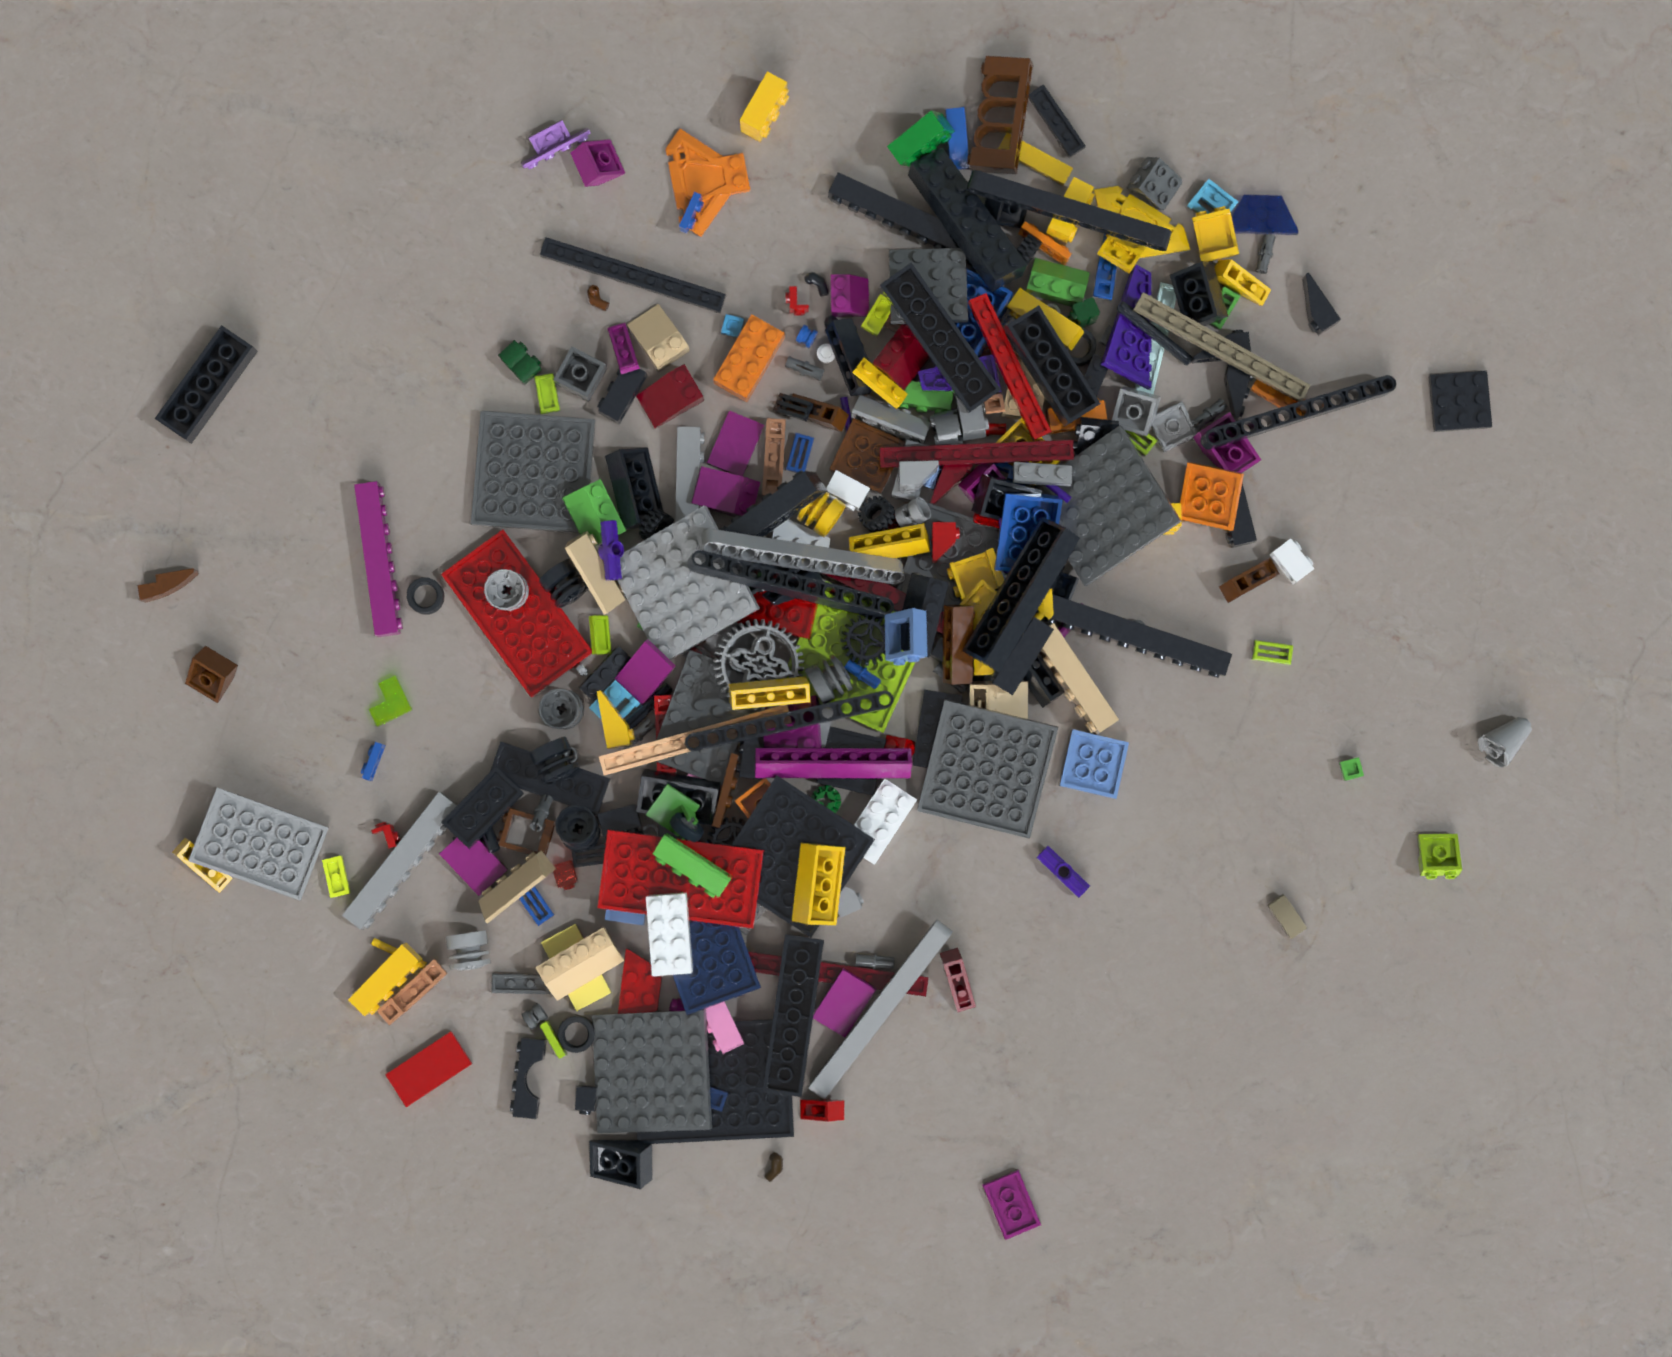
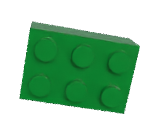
[887,110,955,167]

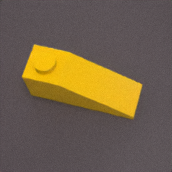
[1214,259,1271,306]
[597,691,635,749]
[172,838,233,893]

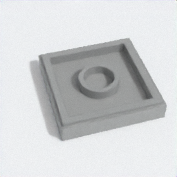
[1151,402,1198,452]

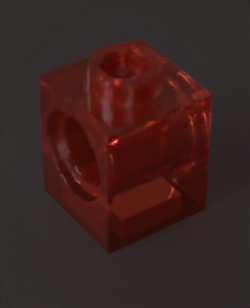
[553,860,579,891]

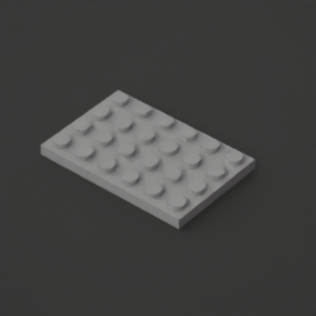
[188,787,329,901]

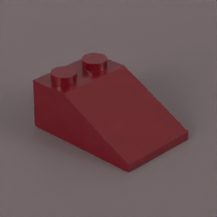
[636,364,704,429]

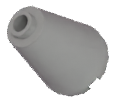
[1478,717,1532,768]

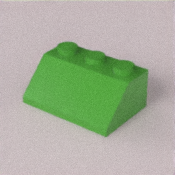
[1026,258,1090,307]
[562,479,626,546]

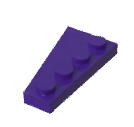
[918,354,1001,392]

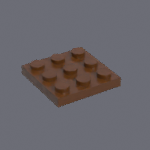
[829,418,905,494]

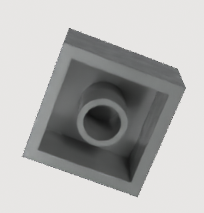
[553,346,607,401]

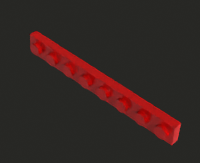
[968,293,1052,441]

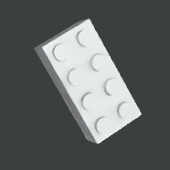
[854,779,917,865]
[646,892,693,976]

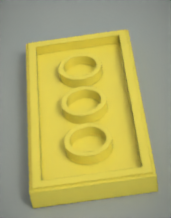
[541,924,612,1011]

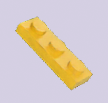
[852,357,908,409]

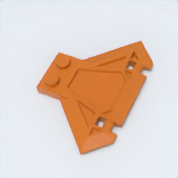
[666,129,750,237]

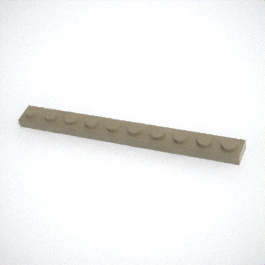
[1133,292,1311,402]

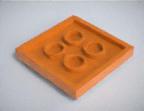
[1180,462,1244,531]

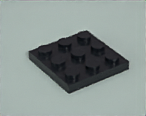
[1429,371,1492,432]
[817,726,886,796]

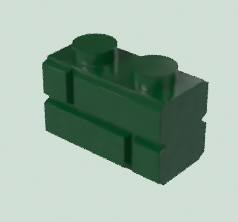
[1067,297,1100,328]

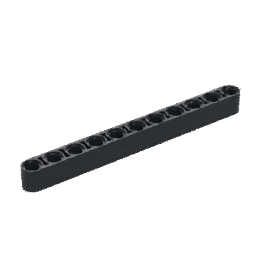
[967,170,1172,251]
[1200,375,1397,450]
[687,550,894,619]
[685,691,894,752]

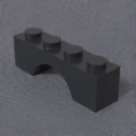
[510,1037,547,1119]

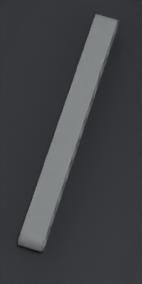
[701,529,905,584]
[808,920,953,1100]

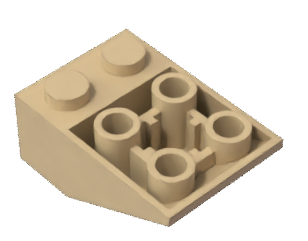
[970,681,1028,719]

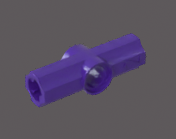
[598,520,624,581]
[1036,846,1090,898]

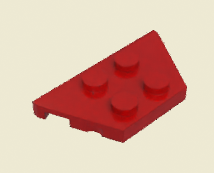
[618,949,662,1014]

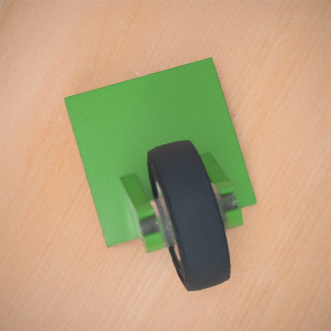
[646,784,704,842]

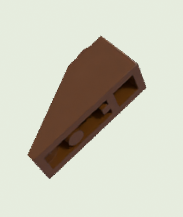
[786,393,849,432]
[1219,558,1280,603]

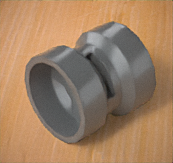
[521,1002,548,1029]

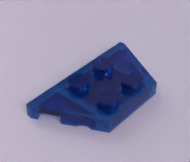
[1232,194,1299,235]

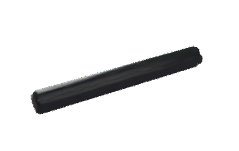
[1117,301,1193,366]

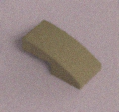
[1268,894,1307,939]

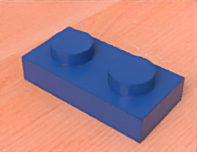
[679,192,704,234]
[361,742,386,781]

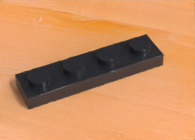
[1029,84,1086,158]

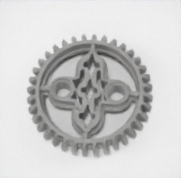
[713,619,804,710]

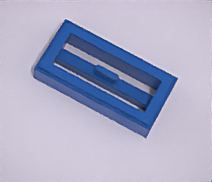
[786,433,814,473]
[519,886,555,926]

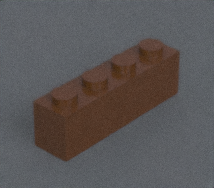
[943,604,975,685]

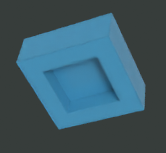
[721,314,744,338]

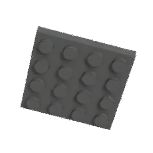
[889,248,968,324]

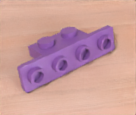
[521,120,591,169]

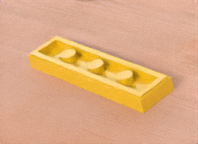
[998,133,1073,186]

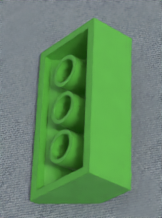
[653,833,733,898]

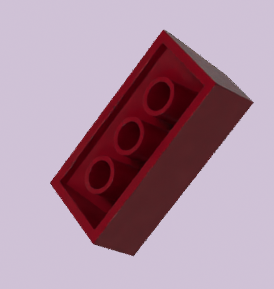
[872,324,929,391]

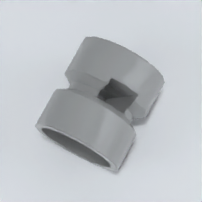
[895,497,931,527]

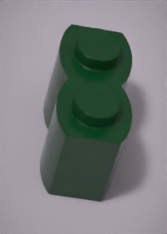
[498,340,542,385]

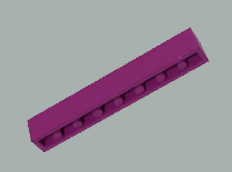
[354,481,403,638]
[755,748,912,778]

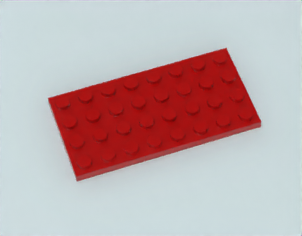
[441,529,592,698]
[597,830,764,929]

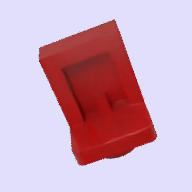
[786,286,809,316]
[884,735,915,755]
[371,822,401,849]

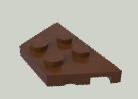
[712,753,739,828]

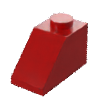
[932,522,960,563]
[800,1099,844,1122]

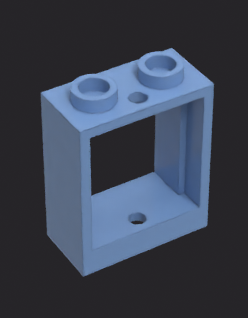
[885,608,927,665]

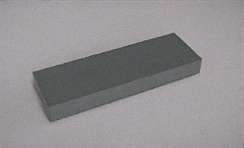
[491,973,550,994]

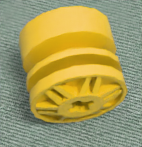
[797,492,846,538]

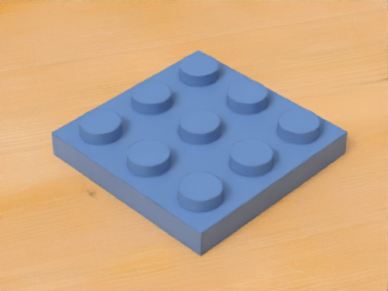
[1059,729,1129,799]

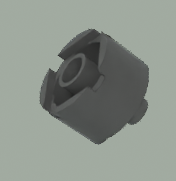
[930,409,964,445]

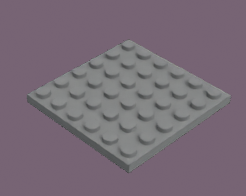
[617,506,760,660]

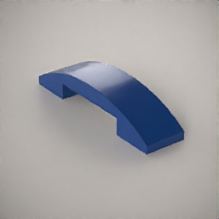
[1093,234,1117,300]

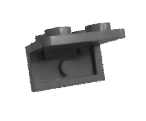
[1127,157,1183,210]

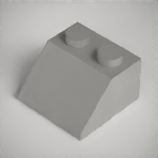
[1112,386,1161,436]
[898,461,939,494]

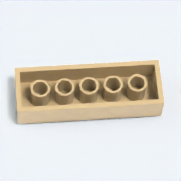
[1040,623,1119,735]

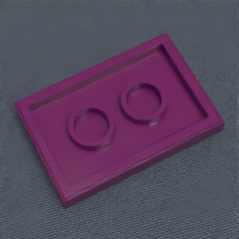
[707,410,764,476]
[615,639,676,705]
[439,838,508,896]
[813,968,876,1038]
[982,1170,1041,1240]

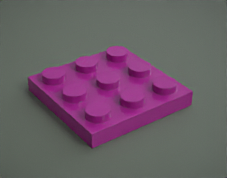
[762,695,822,748]

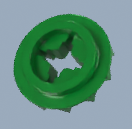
[811,785,841,813]

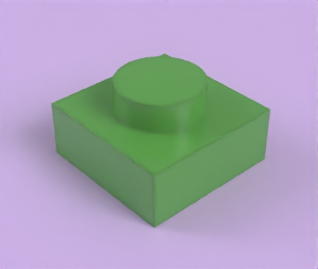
[1339,757,1364,781]

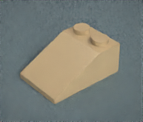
[627,304,690,372]

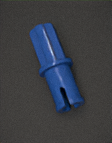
[844,659,881,689]

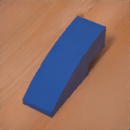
[945,107,969,170]

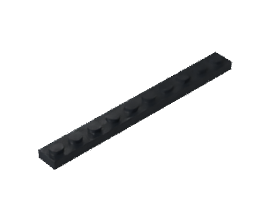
[540,237,726,313]

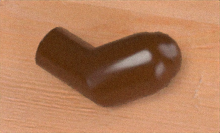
[587,285,610,311]

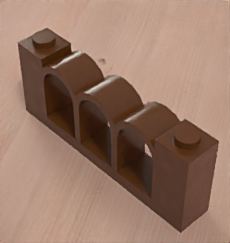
[967,56,1033,174]

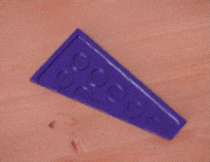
[1101,264,1152,390]

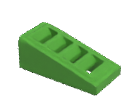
[1211,287,1241,329]

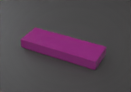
[607,322,640,374]

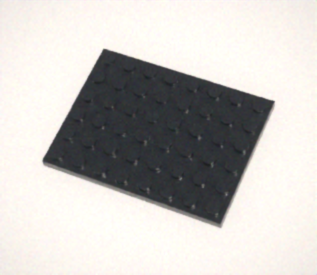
[637,1019,794,1144]

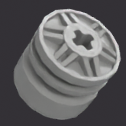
[484,569,529,611]
[446,931,491,971]

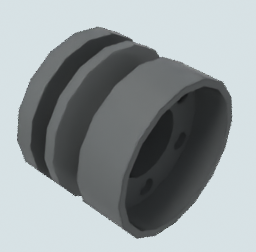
[805,654,853,704]
[539,688,584,730]

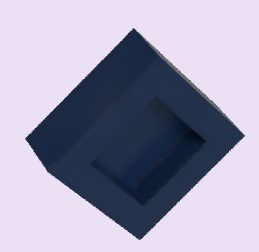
[710,1087,728,1112]

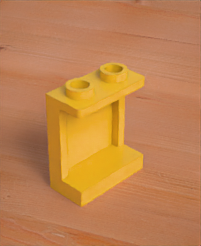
[1192,206,1240,262]
[947,548,1004,601]

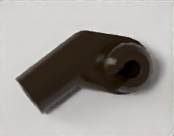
[764,1152,783,1182]

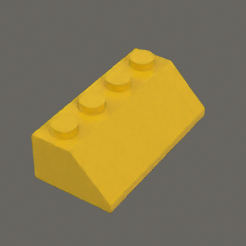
[792,843,845,925]

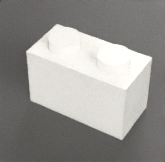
[826,470,870,511]
[1270,539,1314,585]

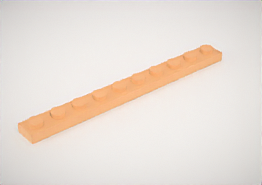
[599,704,792,776]

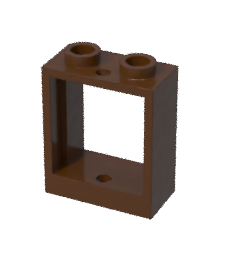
[497,808,556,856]

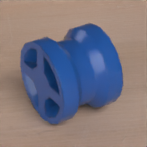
[796,324,818,348]

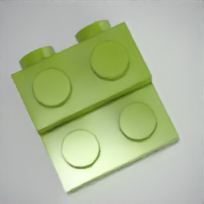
[1417,834,1462,879]

